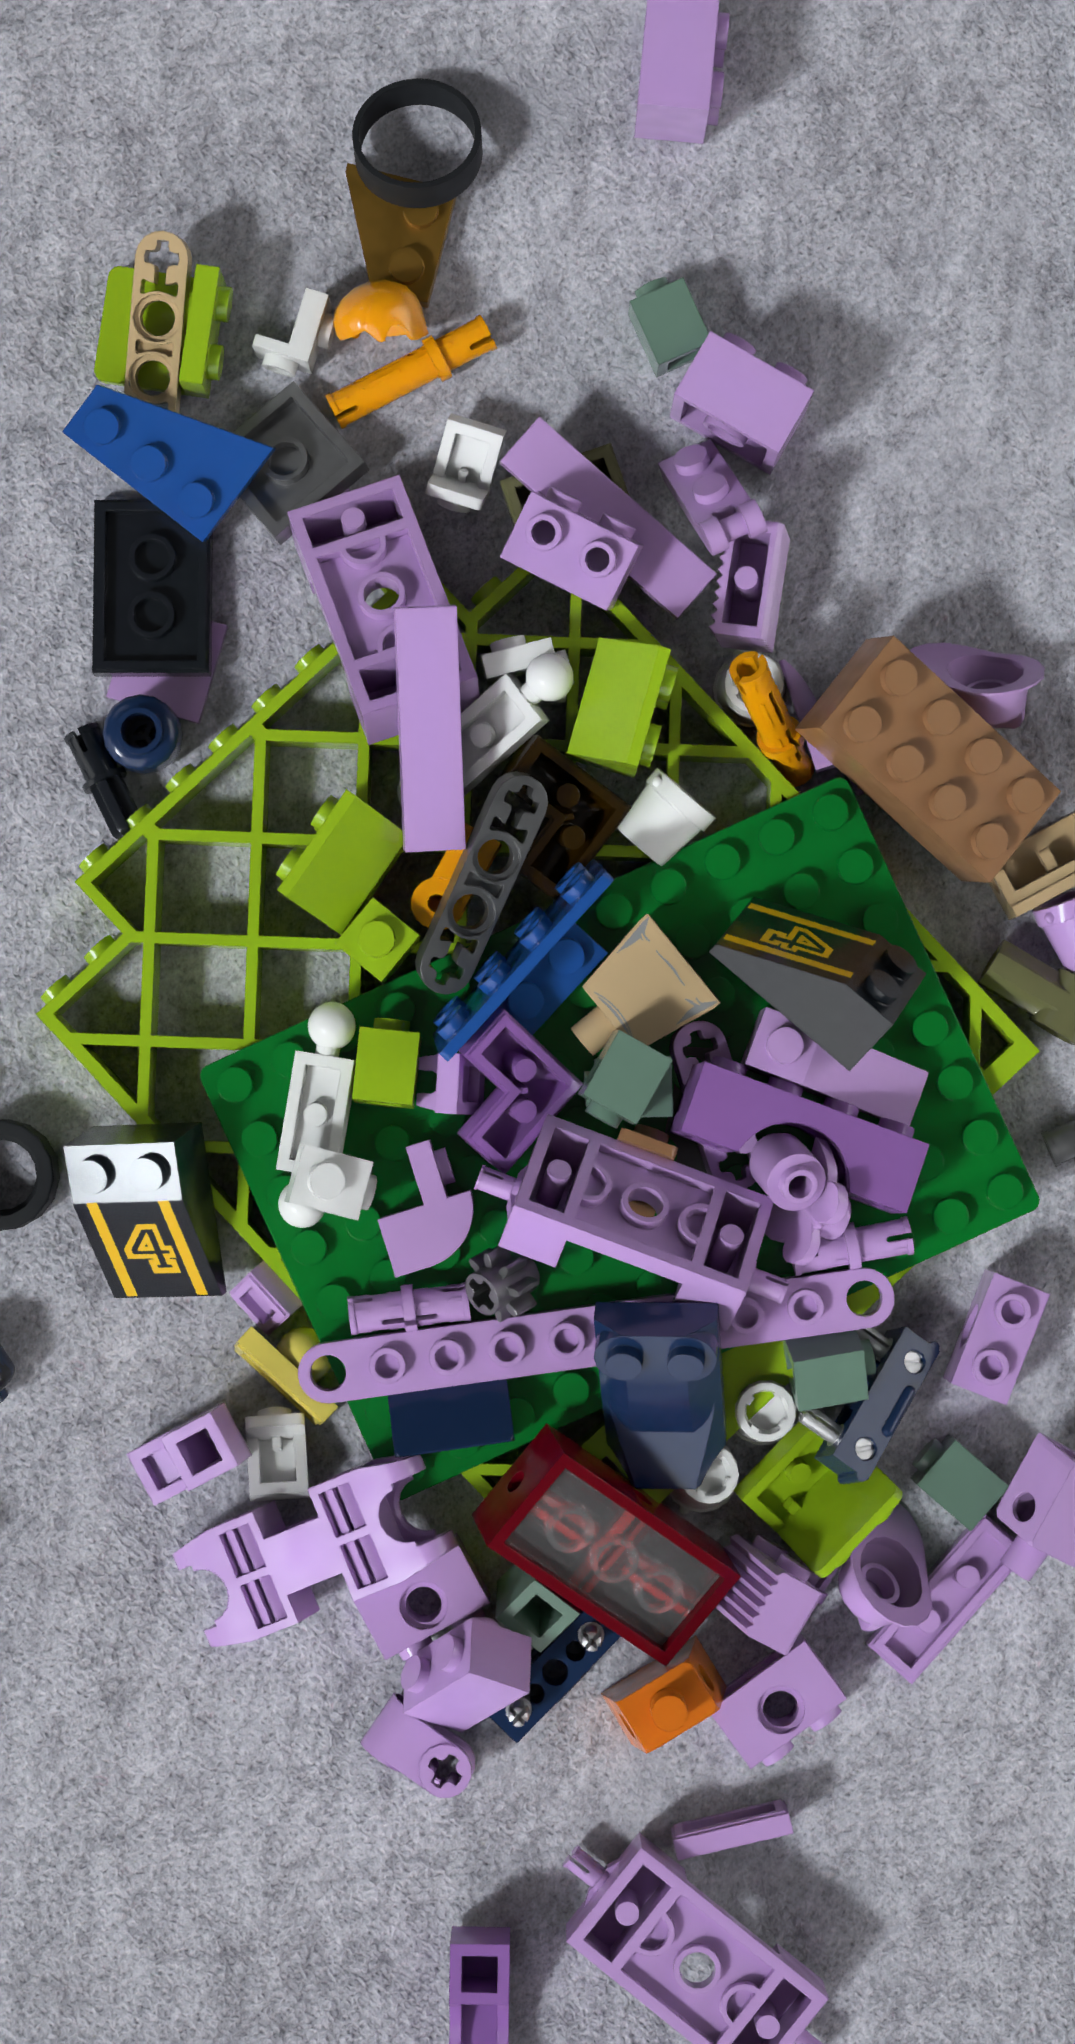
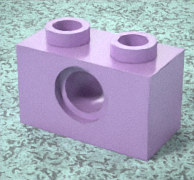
[943,1269,1050,1405]
[351,1533,491,1661]
[712,1632,847,1769]

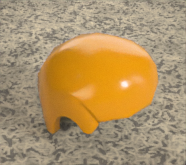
[333,279,428,342]

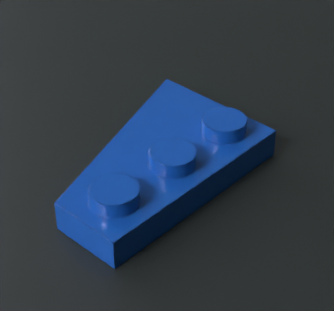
[62,385,276,542]

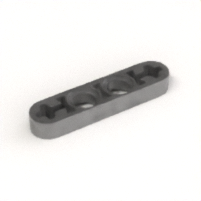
[415,771,548,994]

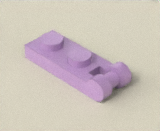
[658,439,768,556]

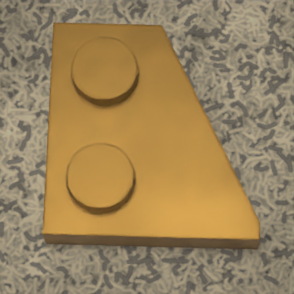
[345,163,457,308]

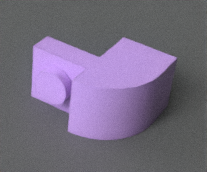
[378,1139,474,1278]
[127,1402,252,1506]

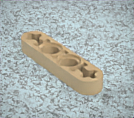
[124,231,192,413]

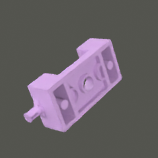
[287,475,480,745]
[474,1114,790,1332]
[562,1832,829,2044]

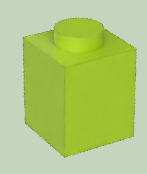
[334,897,422,984]
[352,1018,422,1109]

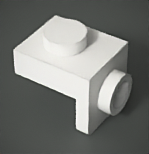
[252,288,335,377]
[425,413,507,513]
[481,635,574,704]
[284,1143,377,1221]
[245,1407,309,1502]

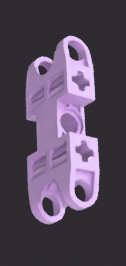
[172,1454,458,1647]

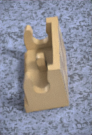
[989,812,1075,920]

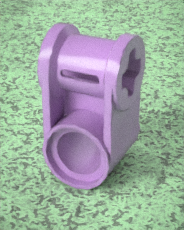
[360,1693,475,1798]

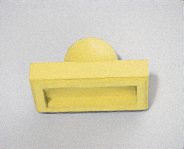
[234,1326,338,1426]

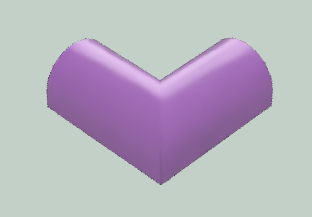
[457,1006,583,1174]

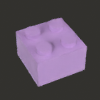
[634,0,730,144]
[670,331,814,475]

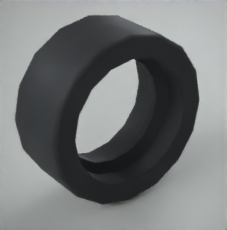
[0,1119,60,1231]

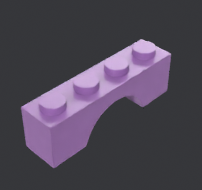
[669,1056,930,1214]
[449,1926,510,2044]

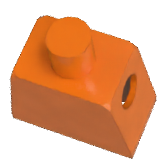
[601,1635,727,1754]

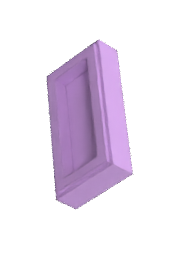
[670,1799,793,1860]

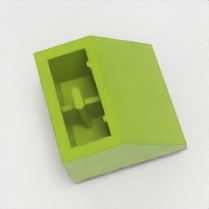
[566,637,678,778]
[276,789,404,935]

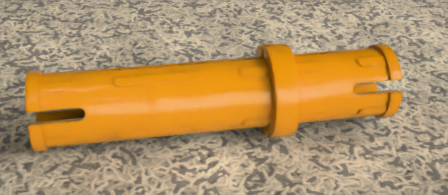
[325,315,497,429]
[729,651,814,787]

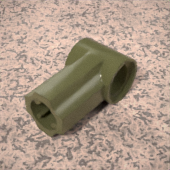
[977,940,1075,1045]

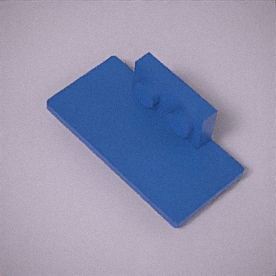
[432,859,614,1061]

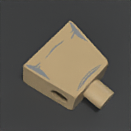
[571,914,720,1056]

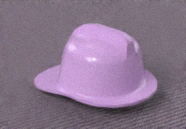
[910,643,1045,729]
[838,1503,932,1631]

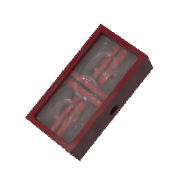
[471,1423,741,1666]

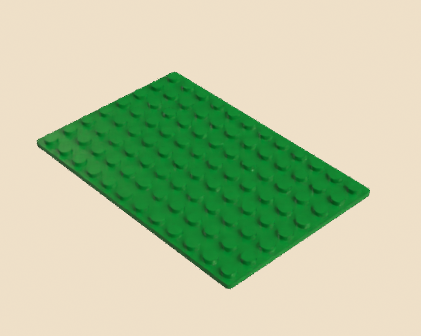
[200,778,1040,1500]

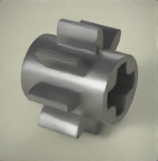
[465,1246,540,1322]

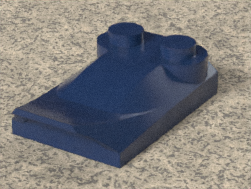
[594,1302,727,1490]

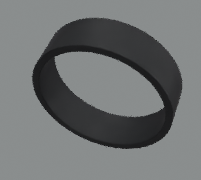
[352,78,483,208]

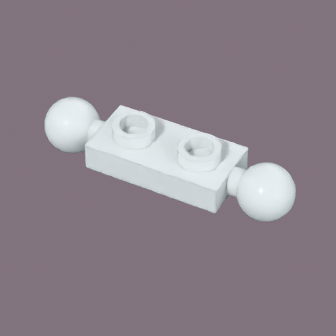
[397,653,574,805]
[276,1002,356,1228]

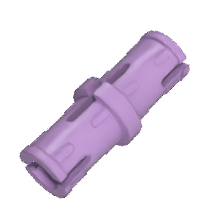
[792,1216,914,1276]
[347,1282,471,1335]

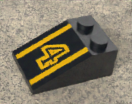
[709,897,926,1071]
[63,1122,227,1298]

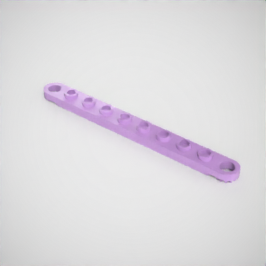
[298,1267,895,1403]

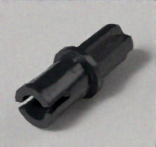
[64,722,138,839]

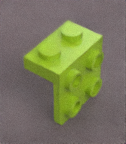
[94,264,233,399]
[733,1409,903,1578]

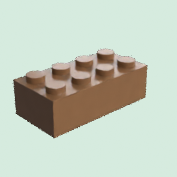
[795,635,1061,883]

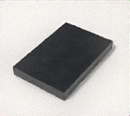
[92,500,213,677]

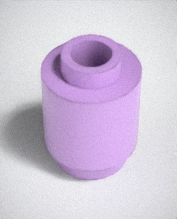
[749,1133,826,1211]

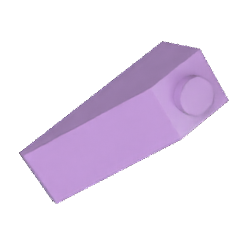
[741,1007,929,1126]

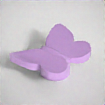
[765,1137,851,1266]

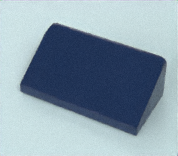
[388,1379,515,1458]

